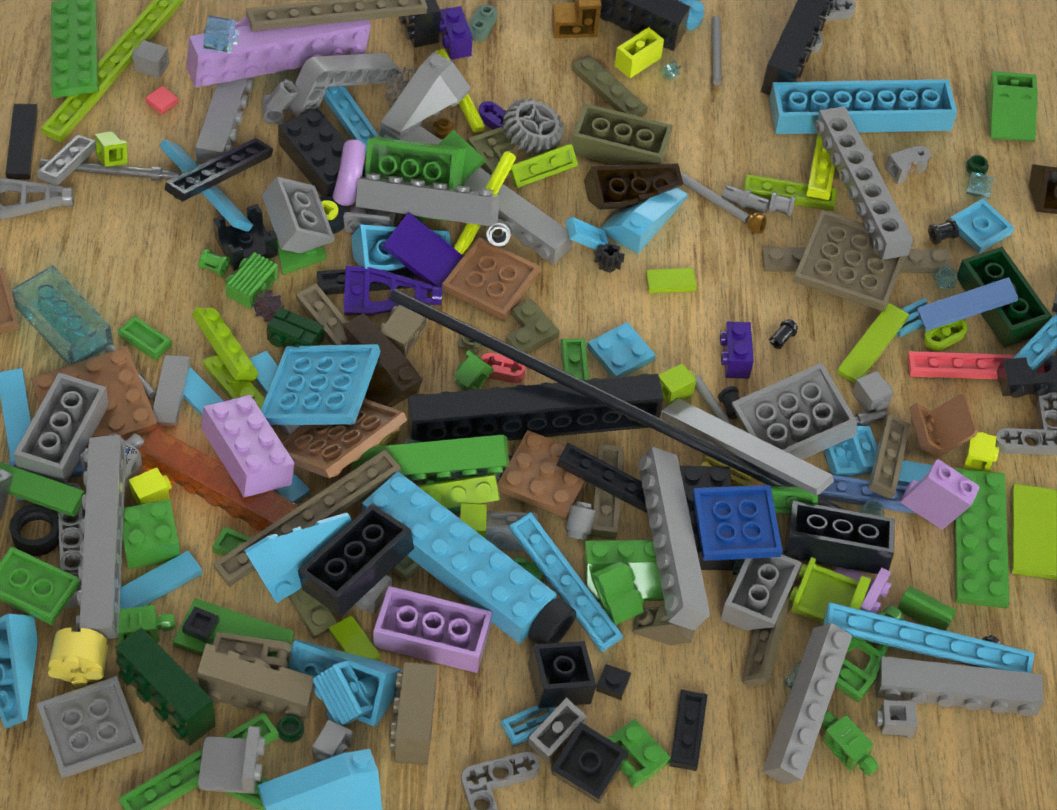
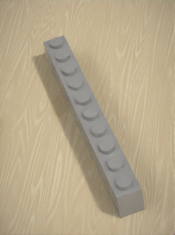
[380,125,573,265]

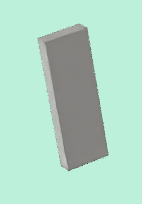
[37,134,96,186]
[153,355,191,427]

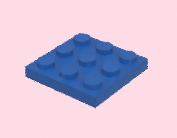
[692,485,782,561]

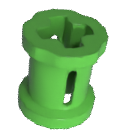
[198,248,230,277]

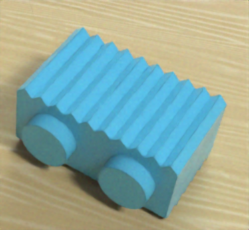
[312,661,373,726]

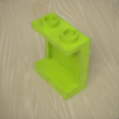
[789,557,871,624]

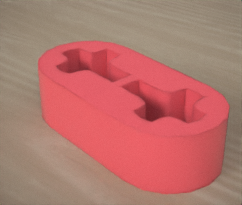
[481,353,526,383]

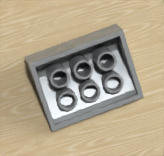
[732,363,857,460]

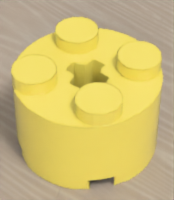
[48,628,109,689]

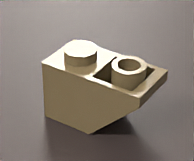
[632,605,695,645]

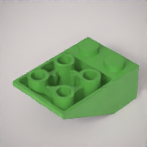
[986,71,1038,142]

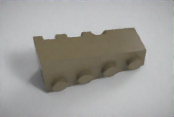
[197,644,315,719]

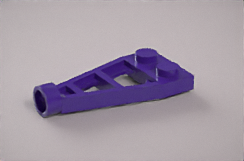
[344,266,442,316]

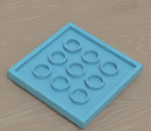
[261,344,381,425]

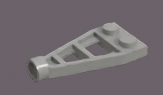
[0,178,74,220]

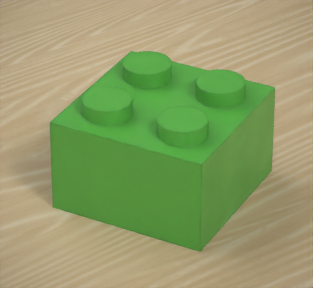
[123,499,180,570]

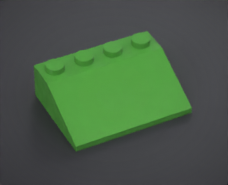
[365,136,466,221]

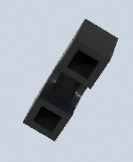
[997,355,1057,398]

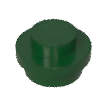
[965,155,989,176]
[276,715,304,743]

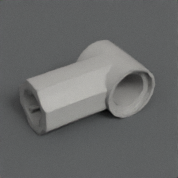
[262,79,298,124]

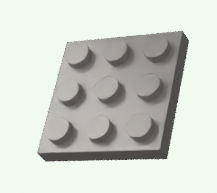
[36,676,143,779]

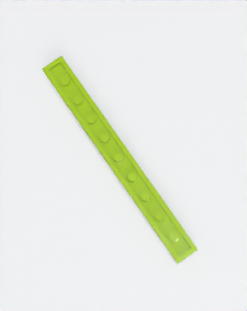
[41,0,185,143]

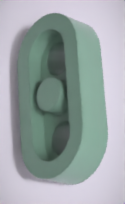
[468,5,498,41]

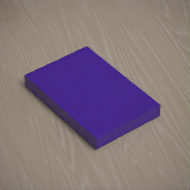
[381,212,463,286]

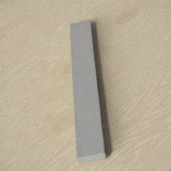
[661,398,833,496]

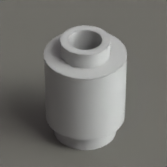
[485,219,511,246]
[565,501,596,540]

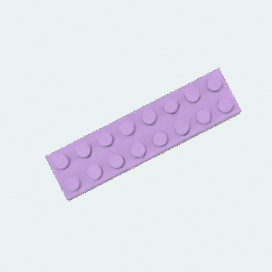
[186,20,371,88]

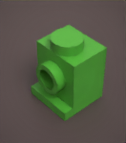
[454,350,494,391]

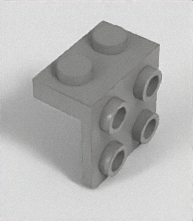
[198,726,265,794]

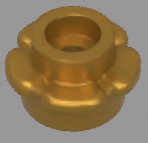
[433,118,455,139]
[747,212,767,235]

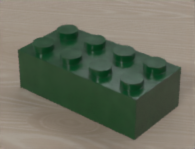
[956,246,1052,348]
[115,627,216,746]

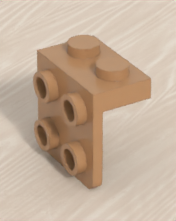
[909,394,978,458]

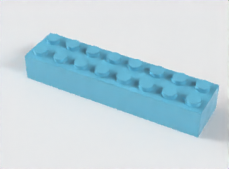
[769,79,957,134]
[362,471,557,644]

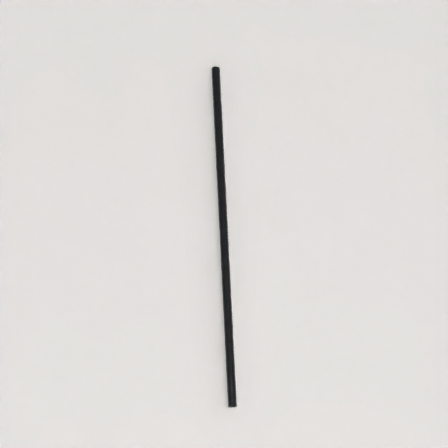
[389,288,846,510]

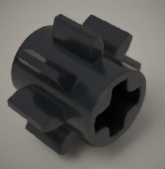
[594,243,625,273]

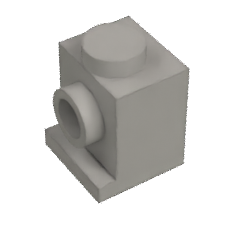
[875,700,918,738]
[312,720,353,763]

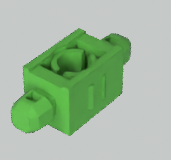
[117,605,176,644]
[821,711,879,776]

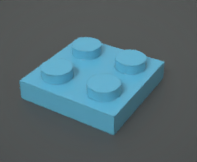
[949,199,1015,253]
[587,322,656,378]

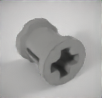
[768,192,795,217]

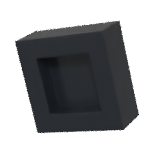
[182,606,220,643]
[596,664,631,700]

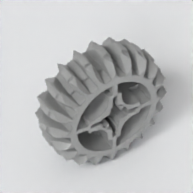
[503,98,564,156]

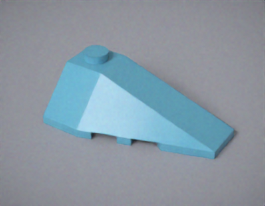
[288,639,402,726]

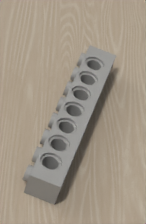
[815,106,913,260]

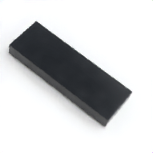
[670,690,708,771]

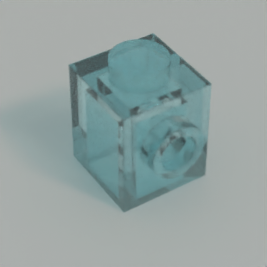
[203,15,239,53]

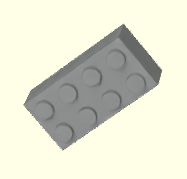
[14,373,109,484]

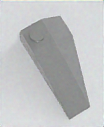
[381,52,471,135]

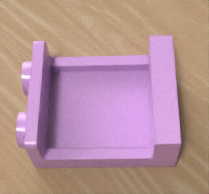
[900,459,980,530]

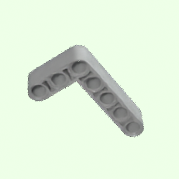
[287,53,400,118]
[10,483,85,612]

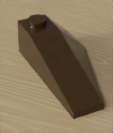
[584,163,683,210]
[1029,164,1057,214]
[343,313,423,407]

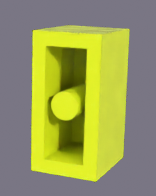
[615,27,664,79]

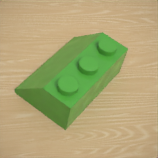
[583,540,664,602]

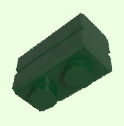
[266,307,325,348]

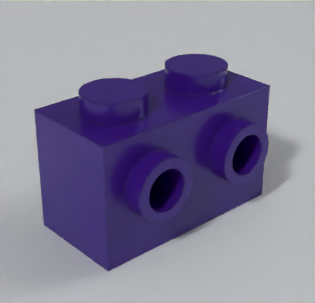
[440,6,473,60]
[720,321,754,379]

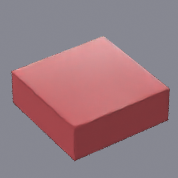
[145,86,178,115]

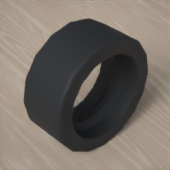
[9,504,59,556]
[528,598,576,644]

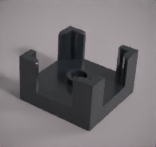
[213,204,278,271]

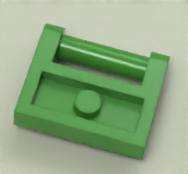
[606,719,671,788]

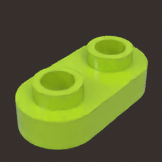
[923,319,968,351]

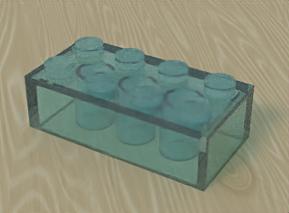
[11,265,113,365]

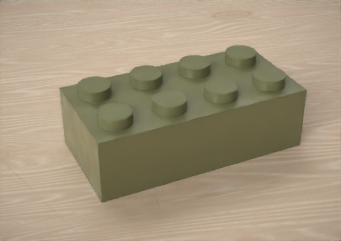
[572,103,673,165]

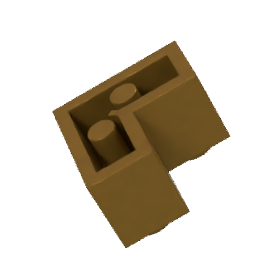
[552,0,601,38]

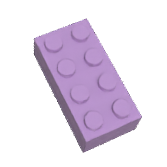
[201,395,295,498]
[373,586,492,673]

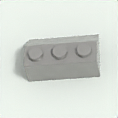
[262,177,335,253]
[721,555,802,630]

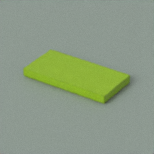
[1011,484,1057,580]

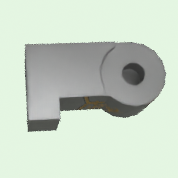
[885,146,931,184]

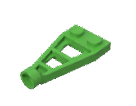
[835,605,904,703]

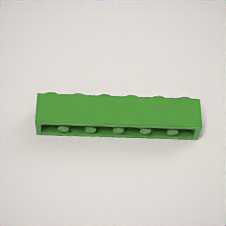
[352,435,510,481]

